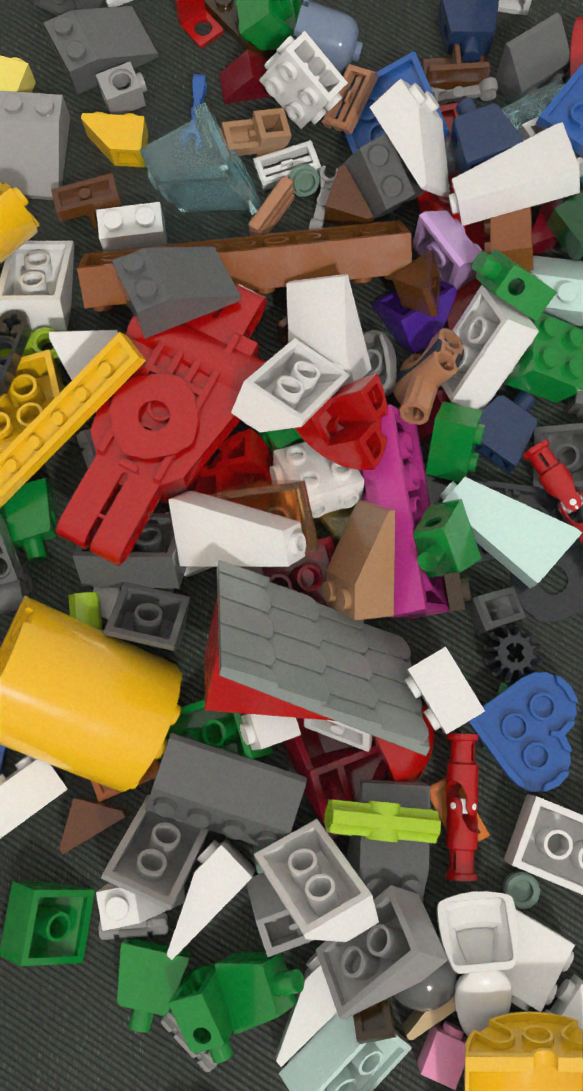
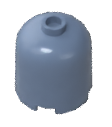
[293,0,363,75]

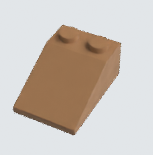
[322,500,395,620]

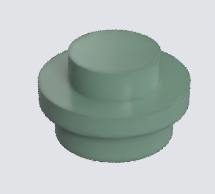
[289,164,320,197]

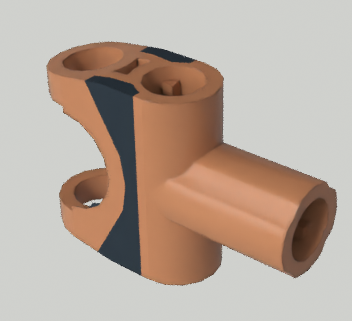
[393,328,463,425]

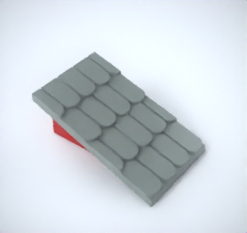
[204,560,430,756]

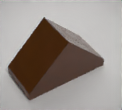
[324,164,374,226]
[392,250,441,317]
[59,796,130,855]

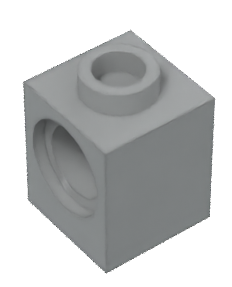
[96,62,147,115]

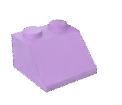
[412,211,483,290]

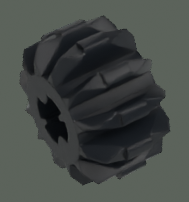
[482,625,542,683]

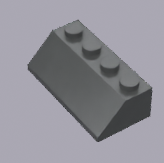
[145,733,308,849]

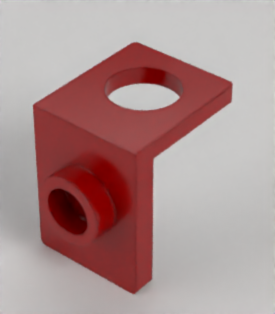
[175,0,224,49]

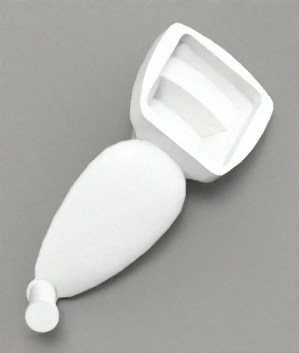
[436,891,519,1037]

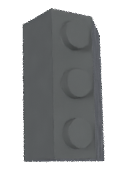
[72,513,187,589]

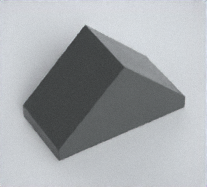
[465,586,526,636]

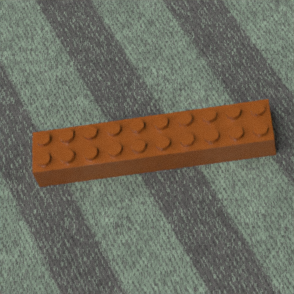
[77,220,412,311]

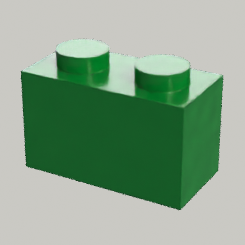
[425,401,486,482]

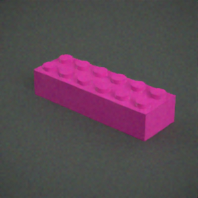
[359,405,450,619]

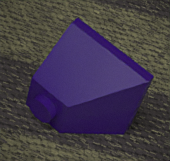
[371,280,457,353]

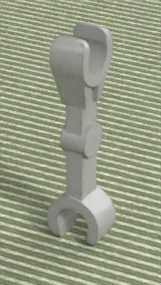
[431,77,498,106]
[309,166,338,229]

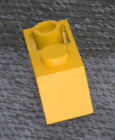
[81,112,148,167]

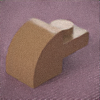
[220,108,291,158]

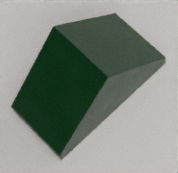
[546,191,583,261]

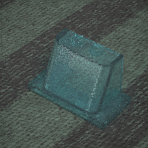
[140,102,262,216]

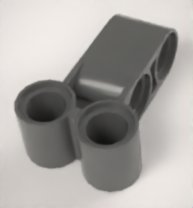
[0,514,33,615]

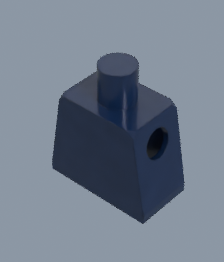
[438,0,499,63]
[450,98,525,174]
[475,390,538,474]

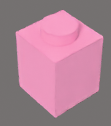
[417,1021,467,1090]

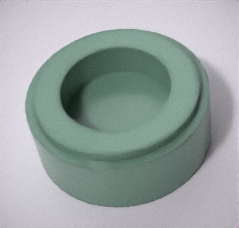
[502,871,540,909]

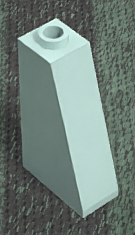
[440,477,582,588]

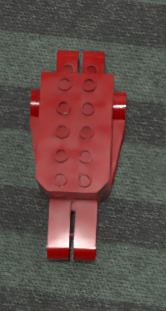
[56,284,267,566]

